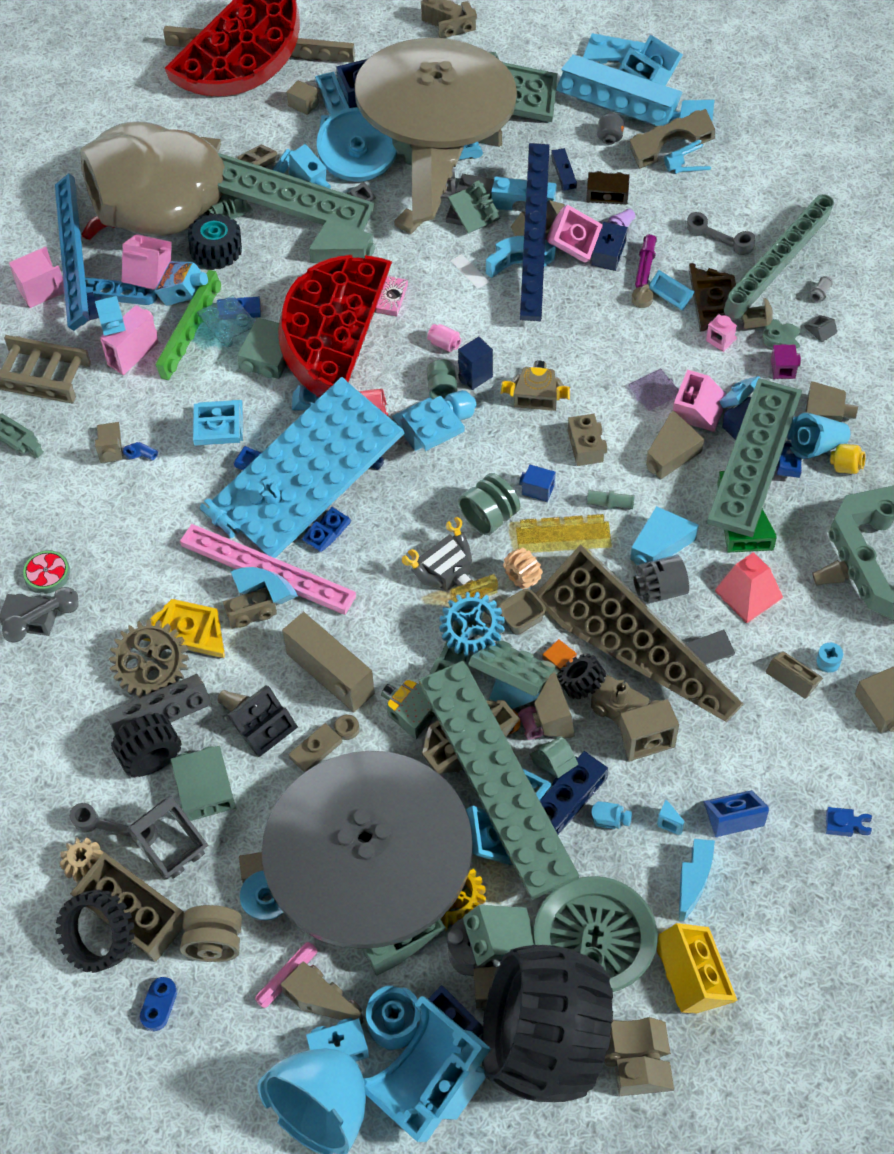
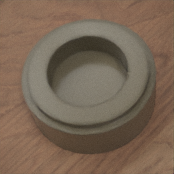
[334,714,360,740]

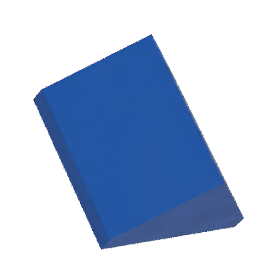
[704,790,769,838]

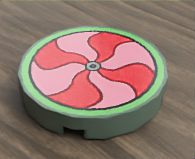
[22,550,70,593]

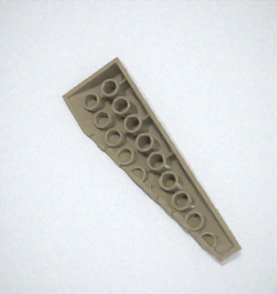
[412,78,465,224]
[536,544,744,722]

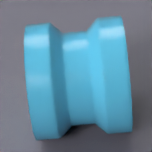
[816,642,843,673]

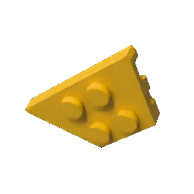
[143,599,225,658]

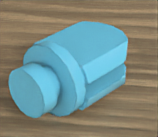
[592,801,632,829]

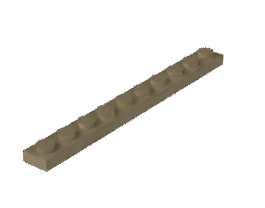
[163,26,355,63]

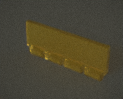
[516,514,612,553]

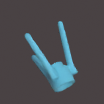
[664,139,711,174]

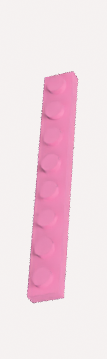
[180,524,356,615]

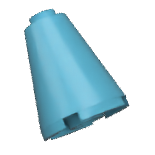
[787,413,851,459]

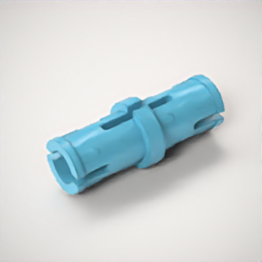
[200,499,240,538]

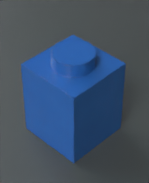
[519,464,556,502]

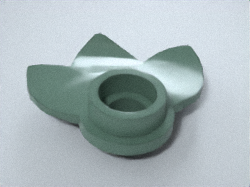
[762,319,800,349]

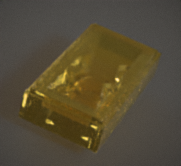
[450,574,498,603]

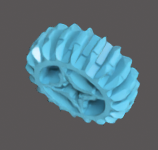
[439,592,505,657]

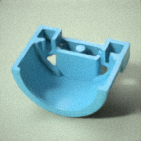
[364,996,491,1142]

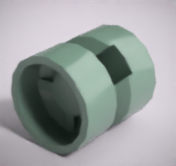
[427,359,458,399]

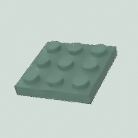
[502,62,558,122]
[468,641,561,696]

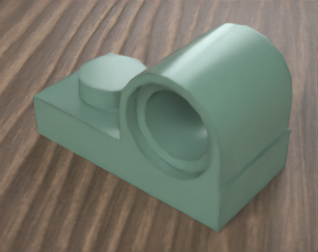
[529,736,578,778]

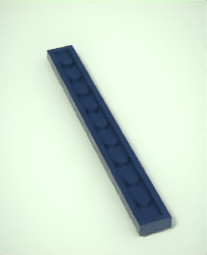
[520,143,550,322]

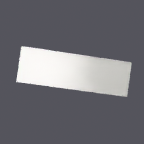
[450,254,489,288]

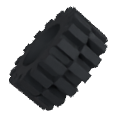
[558,654,606,699]

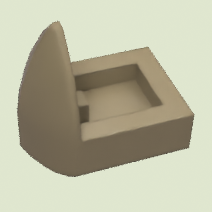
[741,298,773,329]

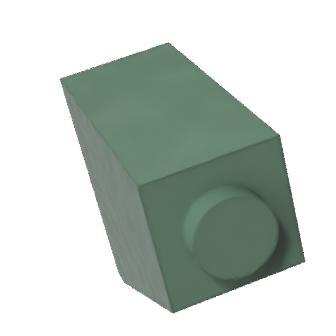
[309,219,375,263]

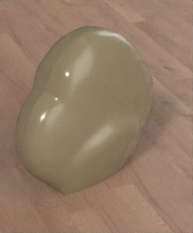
[81,121,225,237]

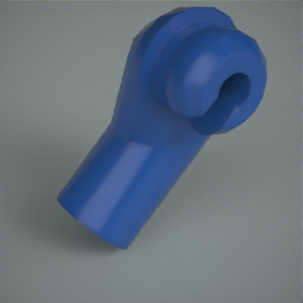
[123,442,158,461]

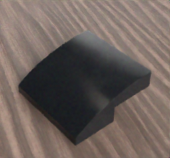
[227,685,298,757]

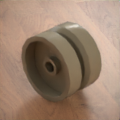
[180,905,242,962]

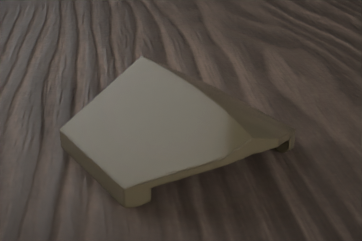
[238,144,278,167]

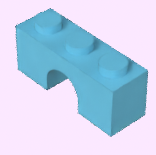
[492,177,556,211]

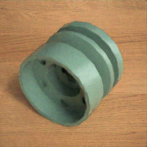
[458,473,520,535]

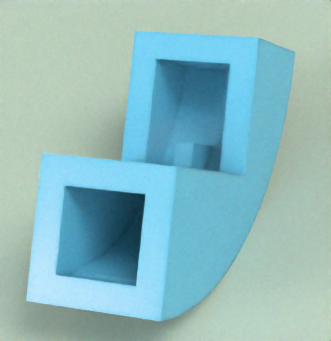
[231,567,298,604]

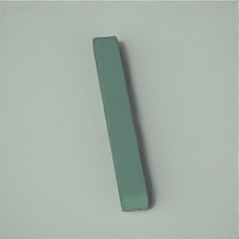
[724,194,834,319]

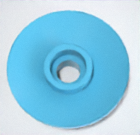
[240,870,283,921]

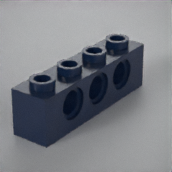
[540,751,608,835]

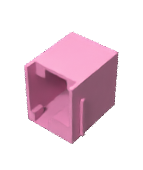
[121,234,172,290]
[9,246,64,308]

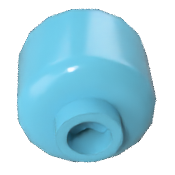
[444,390,476,421]

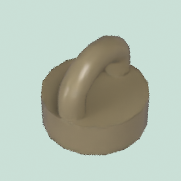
[632,284,653,308]

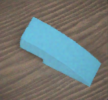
[679,839,715,921]

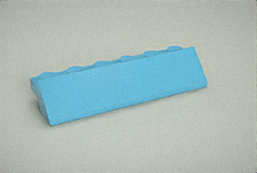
[556,54,683,126]

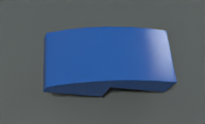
[302,507,351,552]

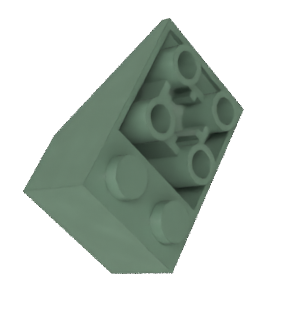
[362,919,446,976]

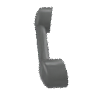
[687,212,755,255]
[2,587,79,643]
[69,803,158,846]

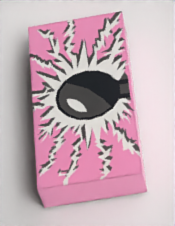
[376,276,408,316]

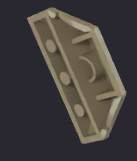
[422,700,519,774]

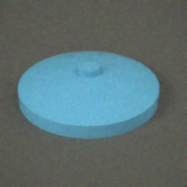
[317,108,397,182]

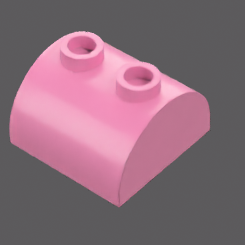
[547,204,603,263]

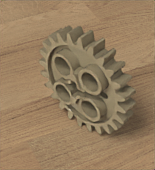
[109,619,189,698]

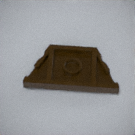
[688,263,736,332]

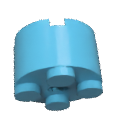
[366,986,421,1050]

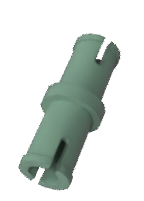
[587,490,635,509]

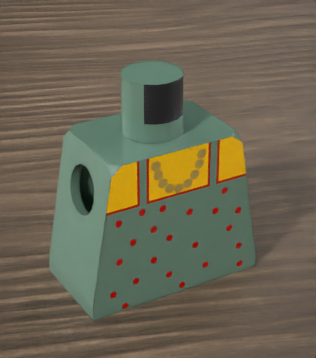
[381,680,435,739]

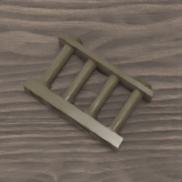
[0,335,91,404]

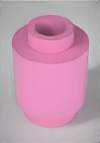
[427,324,461,352]

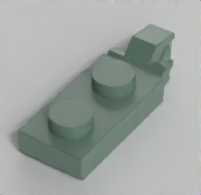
[0,413,44,458]

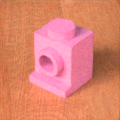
[706,314,737,352]

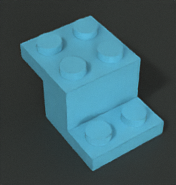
[618,35,683,86]
[392,396,465,451]
[193,400,243,446]

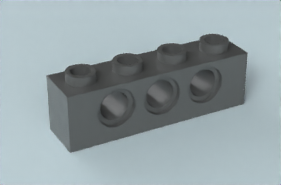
[106,674,212,735]

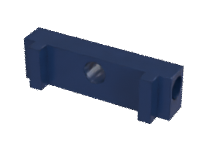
[551,148,577,191]

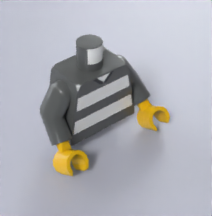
[402,517,473,591]

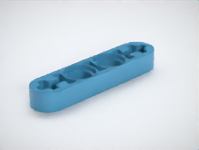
[85,278,157,305]

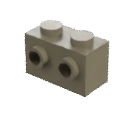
[567,413,607,466]

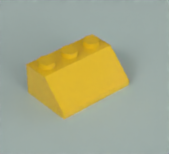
[657,923,738,1014]

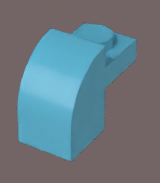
[95,296,126,336]

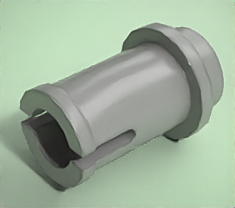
[810,276,833,302]

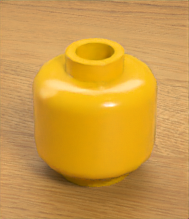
[830,444,866,474]

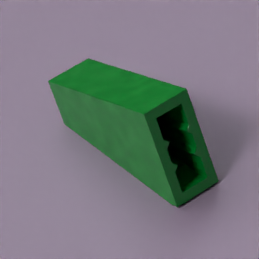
[717,471,777,553]

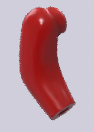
[81,216,116,240]

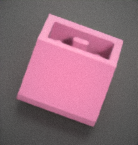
[673,370,726,432]

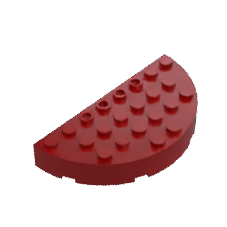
[165,0,300,96]
[278,255,392,398]

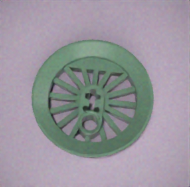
[534,876,658,992]

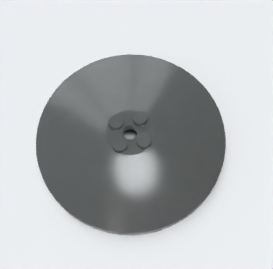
[262,751,473,949]

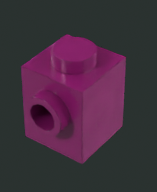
[771,344,801,379]

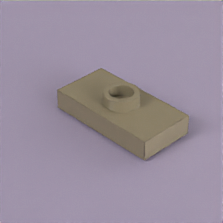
[288,723,343,773]

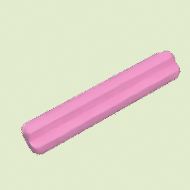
[255,942,318,1008]

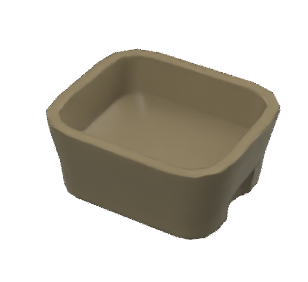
[498,589,546,635]

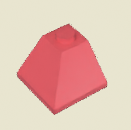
[715,552,783,623]

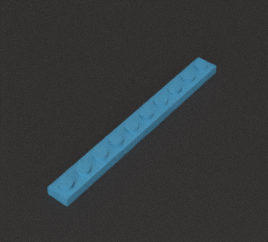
[55,173,89,331]

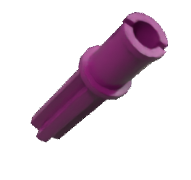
[635,234,657,288]

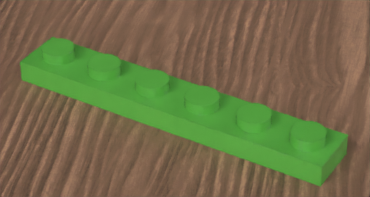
[155,270,221,380]

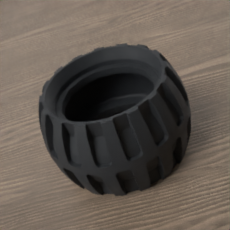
[481,945,613,1102]

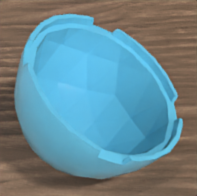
[257,1048,366,1154]

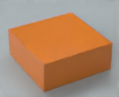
[542,639,577,672]

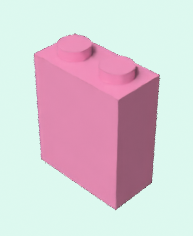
[100,305,159,375]

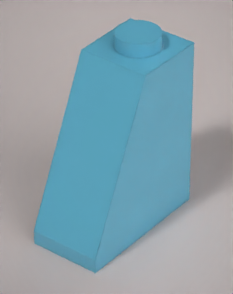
[630,506,699,565]

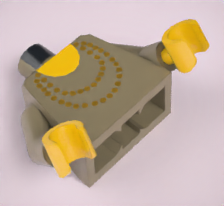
[500,360,570,411]

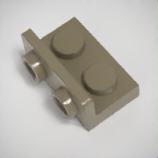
[223,588,277,628]

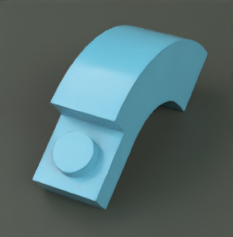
[486,236,555,278]

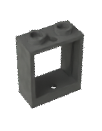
[126,796,209,879]

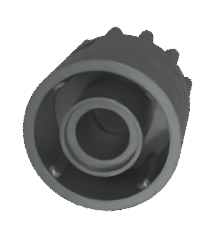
[633,554,690,604]

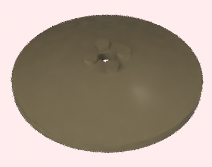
[355,38,517,148]

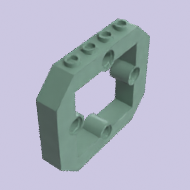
[828,485,894,620]

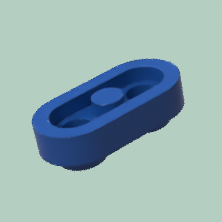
[140,977,177,1032]

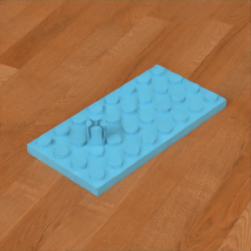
[212,377,405,558]

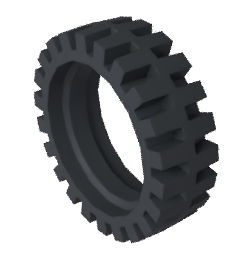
[55,889,135,973]

